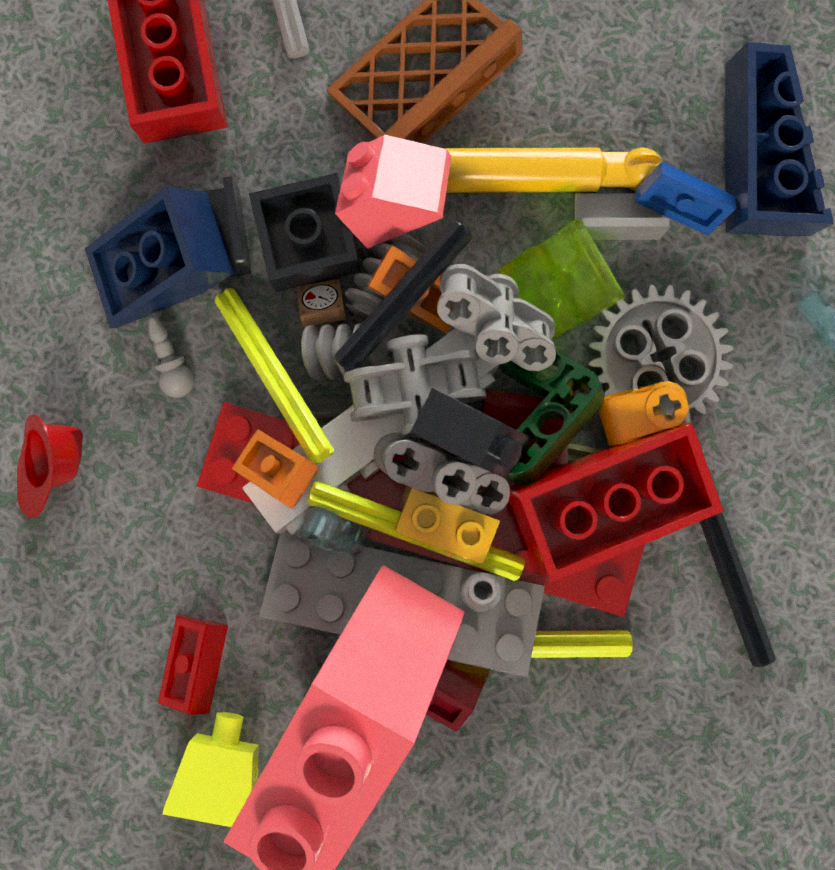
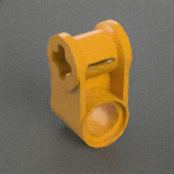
[598,381,689,445]

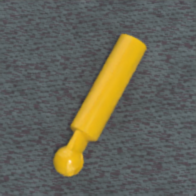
[445,147,662,193]

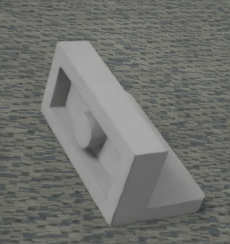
[573,193,670,240]

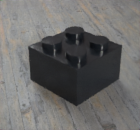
[249,173,361,292]

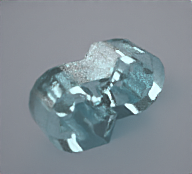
[296,506,371,555]

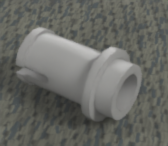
[463,572,502,612]

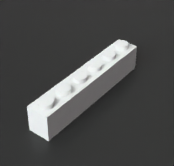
[243,328,499,535]

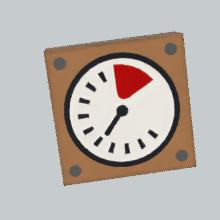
[297,279,346,327]

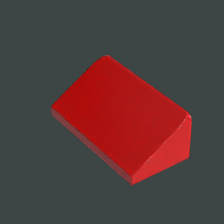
[158,615,228,715]

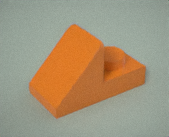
[366,246,453,334]
[232,429,319,509]

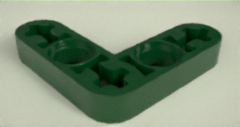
[499,351,605,485]

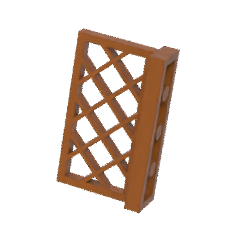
[326,0,523,144]

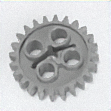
[586,285,733,423]

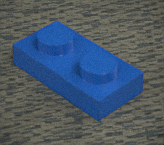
[635,161,736,236]

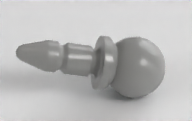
[148,316,194,398]

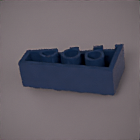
[725,42,834,236]

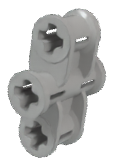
[437,264,556,371]
[343,334,487,437]
[373,433,510,515]

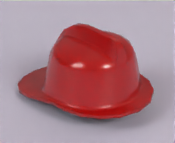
[17,414,83,518]

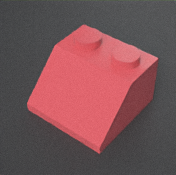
[335,135,451,249]

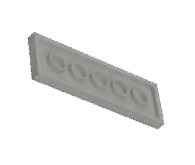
[259,530,545,677]

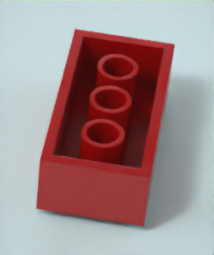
[107,0,228,144]
[509,422,724,583]

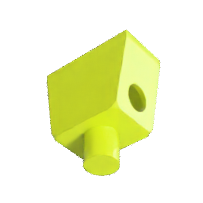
[163,712,259,827]

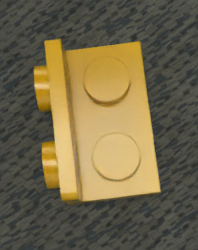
[396,486,500,564]

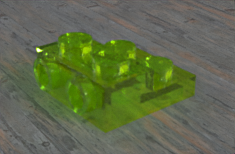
[498,220,626,342]

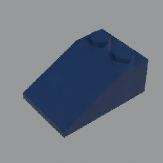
[85,186,234,328]

